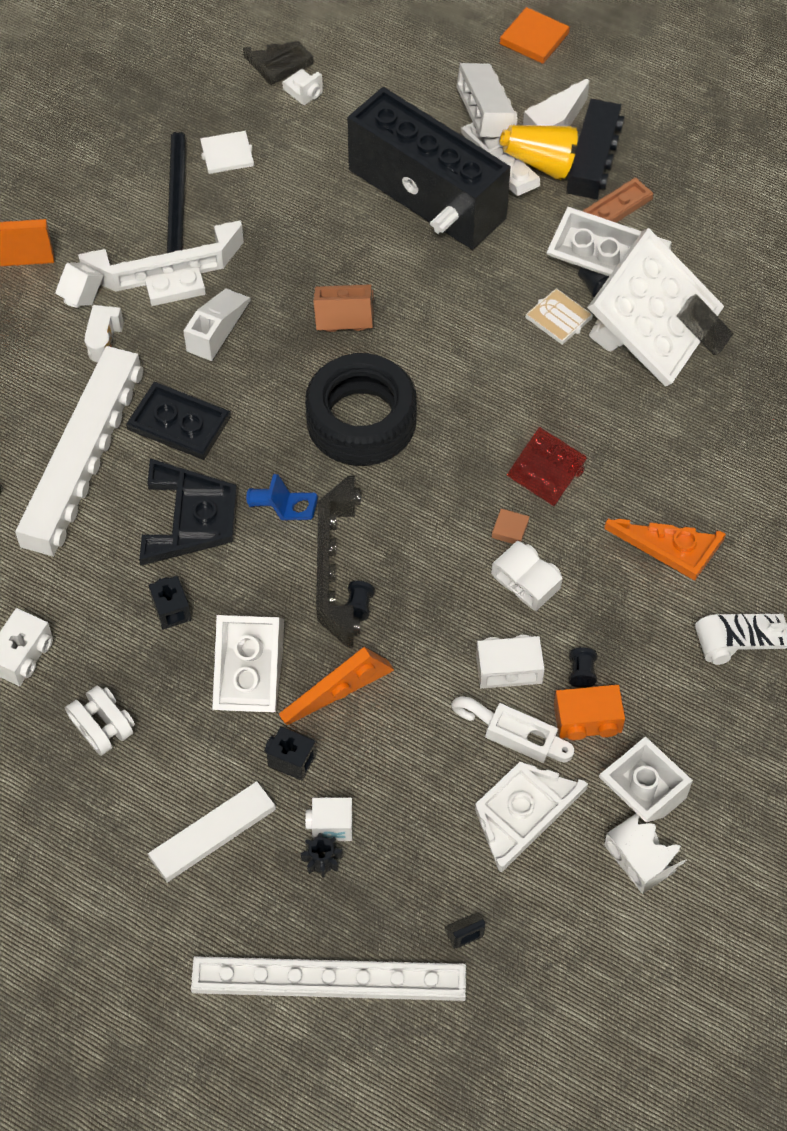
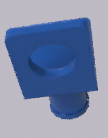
[246,474,318,520]

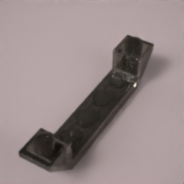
[316,476,361,648]

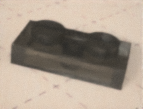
[676,294,734,355]

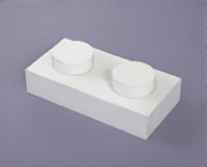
[145,267,206,306]

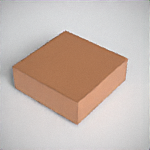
[492,509,530,544]

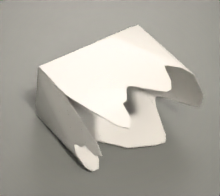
[604,813,687,894]

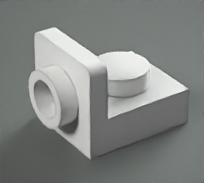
[283,69,323,105]

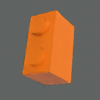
[554,685,625,740]

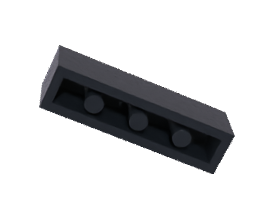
[566,98,625,200]

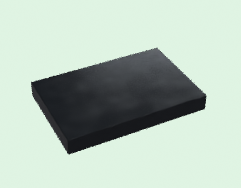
[126,381,231,460]

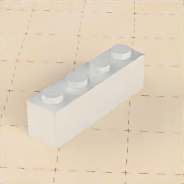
[456,63,517,137]

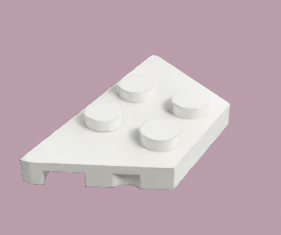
[475,762,588,872]

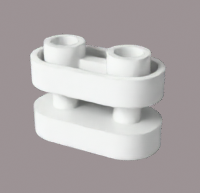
[65,686,135,756]

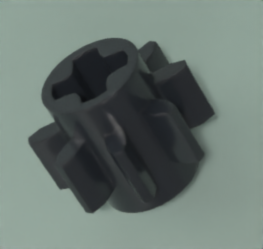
[301,833,343,878]

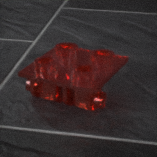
[507,427,587,507]

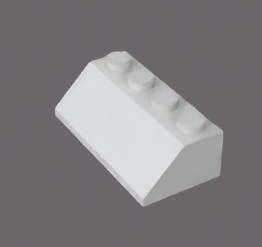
[547,207,672,276]

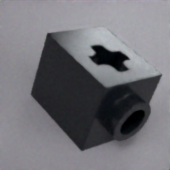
[148,576,192,630]
[264,727,317,781]

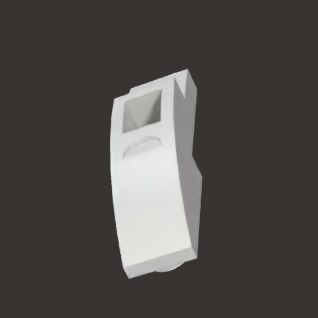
[461,122,540,196]

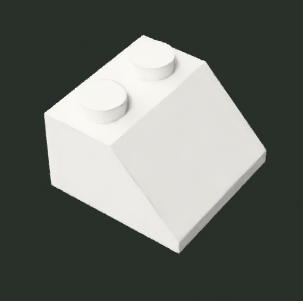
[599,736,693,822]

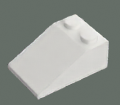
[212,615,284,712]

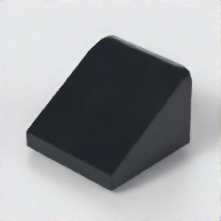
[445,914,486,949]

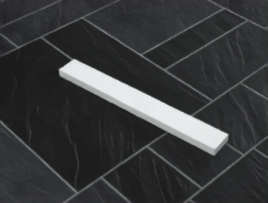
[191,957,466,1001]

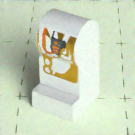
[85,305,124,362]

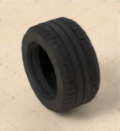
[305,353,417,466]

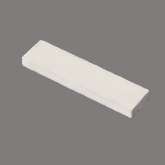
[148,781,276,882]

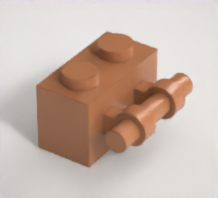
[313,284,374,332]

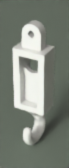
[451,696,574,763]

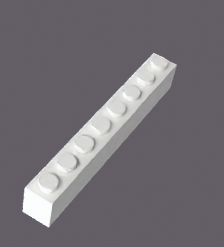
[15,346,143,557]

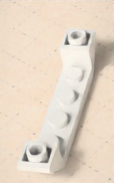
[78,220,244,292]

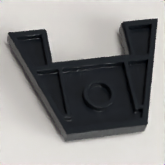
[139,459,237,566]

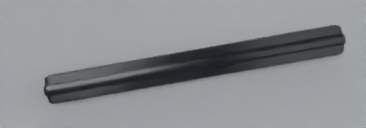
[167,132,186,253]

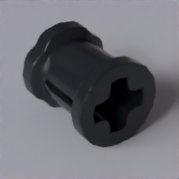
[342,581,375,621]
[569,647,597,688]

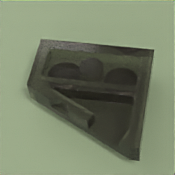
[243,41,313,85]

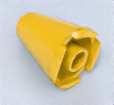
[499,125,578,180]

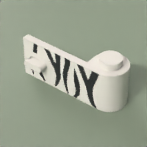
[695,614,787,665]

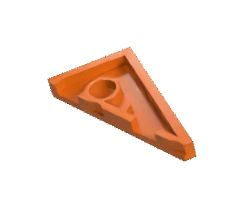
[604,518,726,581]
[279,647,394,725]

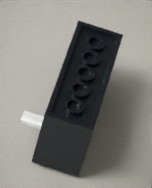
[347,86,511,250]

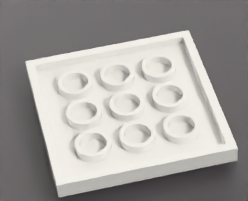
[587,228,724,386]

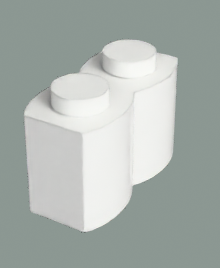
[491,541,563,611]

